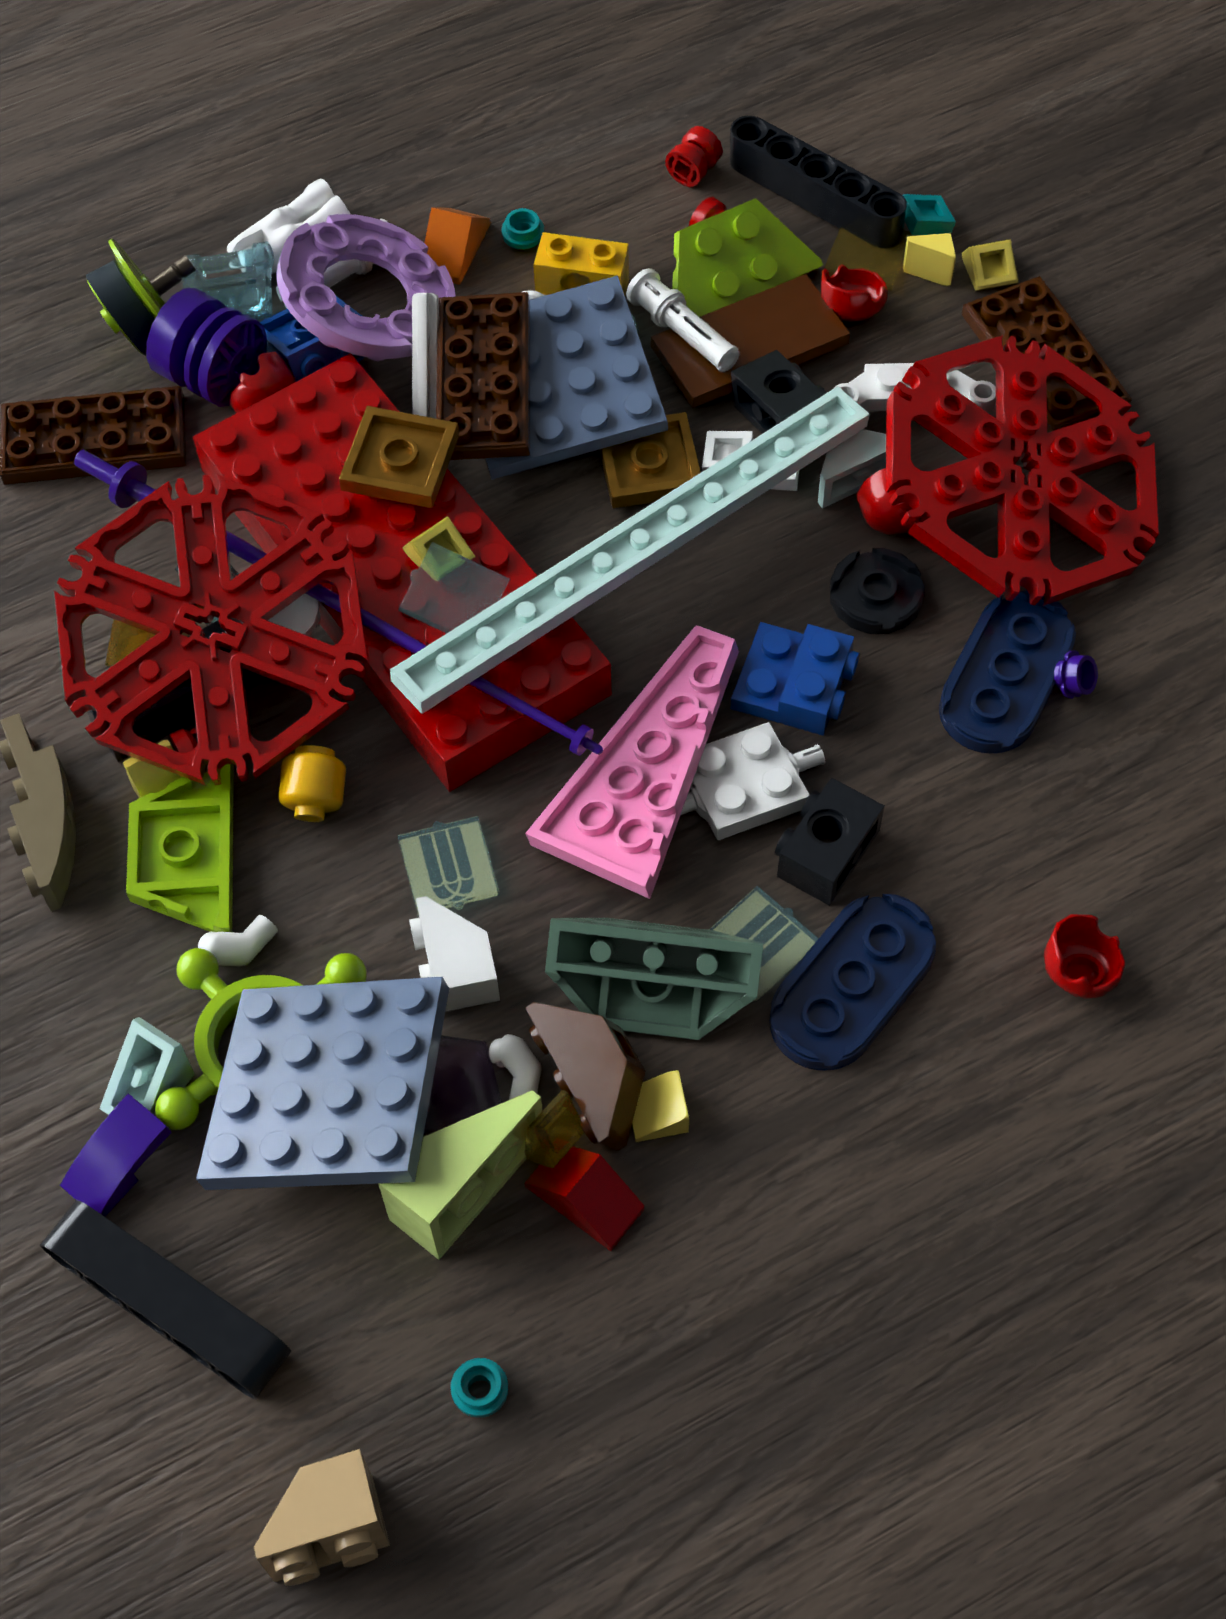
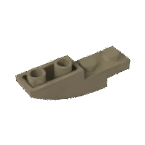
[0,713,76,912]

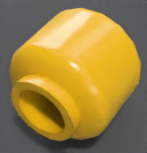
[279,745,346,822]

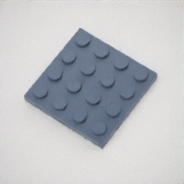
[485,275,668,480]
[196,976,450,1190]

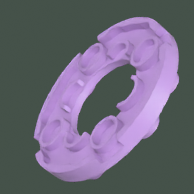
[277,214,455,361]

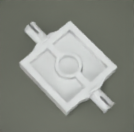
[681,722,825,841]

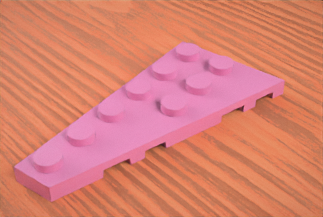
[525,625,739,899]

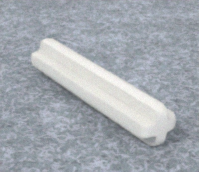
[412,293,439,419]

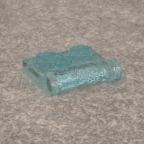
[183,241,274,320]

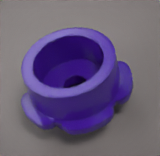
[1054,650,1098,699]

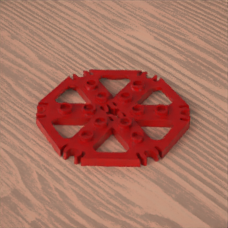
[886,335,1159,606]
[54,474,368,785]

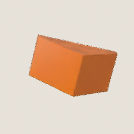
[424,207,491,285]

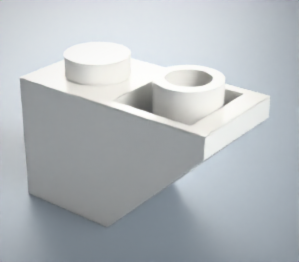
[409,896,500,1012]

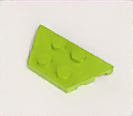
[672,198,824,317]
[126,764,234,932]

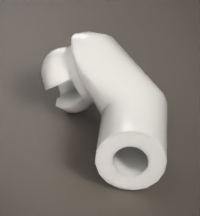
[489,1034,542,1100]

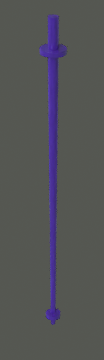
[74,449,603,756]

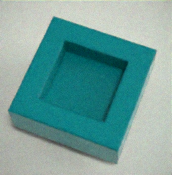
[902,194,956,235]

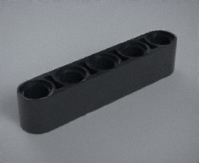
[730,116,907,250]
[40,1200,291,1400]

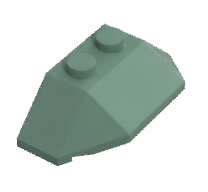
[545,918,763,1040]

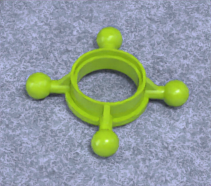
[155,948,367,1130]

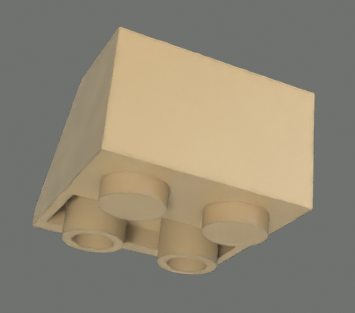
[254,1449,390,1586]

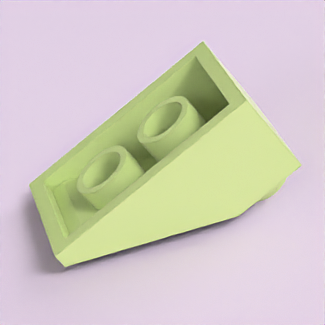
[378,1090,545,1260]

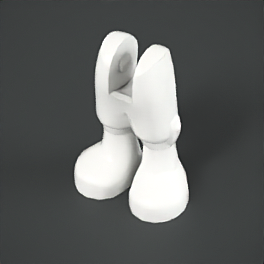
[227,178,350,282]

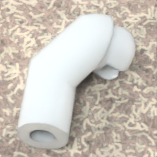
[198,915,278,966]

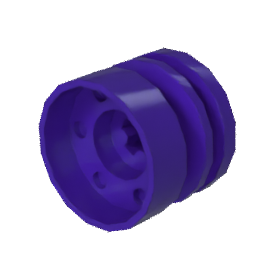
[146,288,267,407]

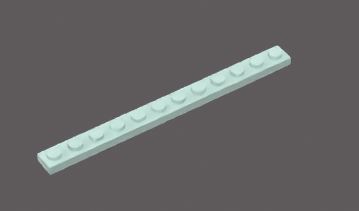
[390,386,870,714]

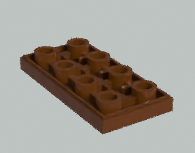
[651,274,850,408]
[962,276,1132,433]
[436,292,530,460]
[0,386,186,485]

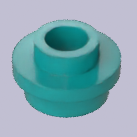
[501,208,544,249]
[451,1358,509,1418]

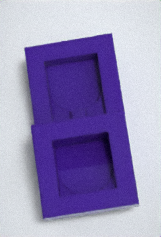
[60,1093,172,1217]

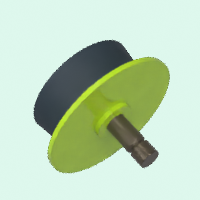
[86,238,196,356]

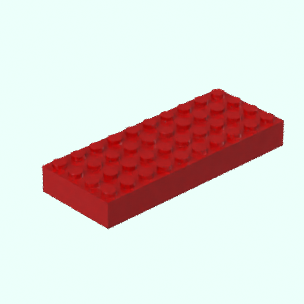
[193,353,612,792]

